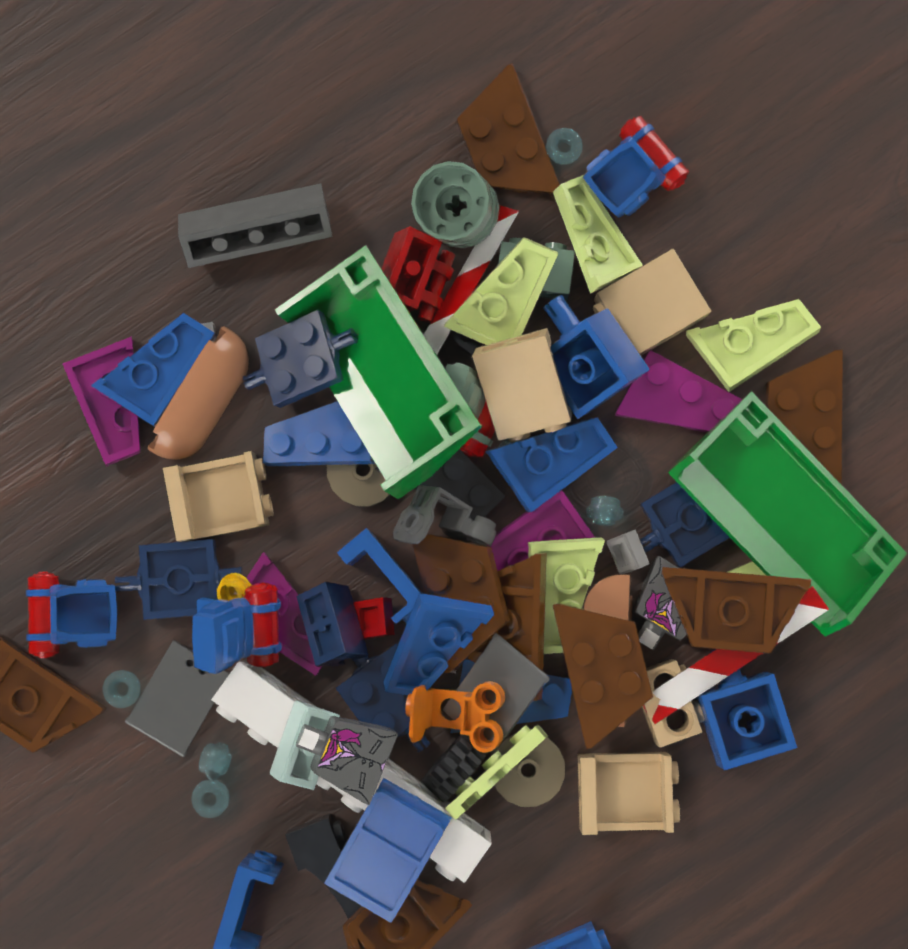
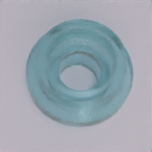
[546,128,583,165]
[586,496,624,526]
[103,670,141,708]
[199,742,232,780]
[191,779,230,818]

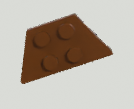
[457,63,560,196]
[766,350,843,485]
[412,533,510,673]
[468,553,547,701]
[661,567,811,654]
[553,603,653,749]
[0,636,106,753]
[342,878,473,949]

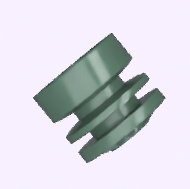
[411,161,499,248]

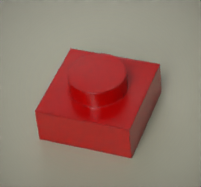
[353,597,394,640]

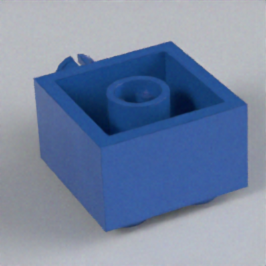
[543,295,650,419]
[696,649,797,770]

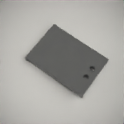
[443,633,550,754]
[125,640,230,757]

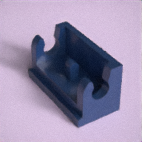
[296,582,369,667]

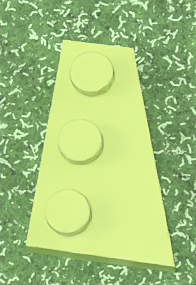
[553,175,643,294]
[444,237,558,345]
[686,299,821,392]
[528,537,605,654]
[445,725,548,820]

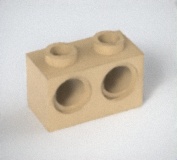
[642,659,705,747]

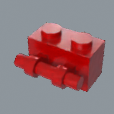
[381,226,456,323]

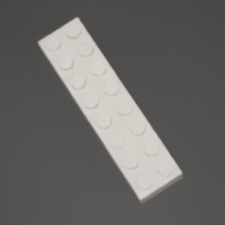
[211,660,492,883]

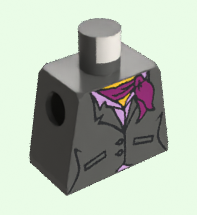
[632,556,686,651]
[296,716,398,805]

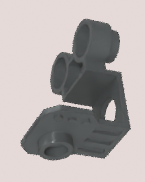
[393,485,497,547]

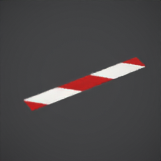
[424,205,519,355]
[643,586,829,724]

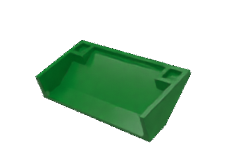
[275,245,482,499]
[668,391,907,637]

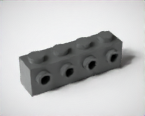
[178,183,333,268]

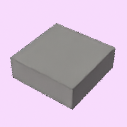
[607,529,650,575]

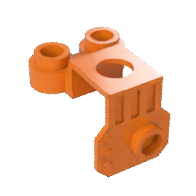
[405,681,505,753]

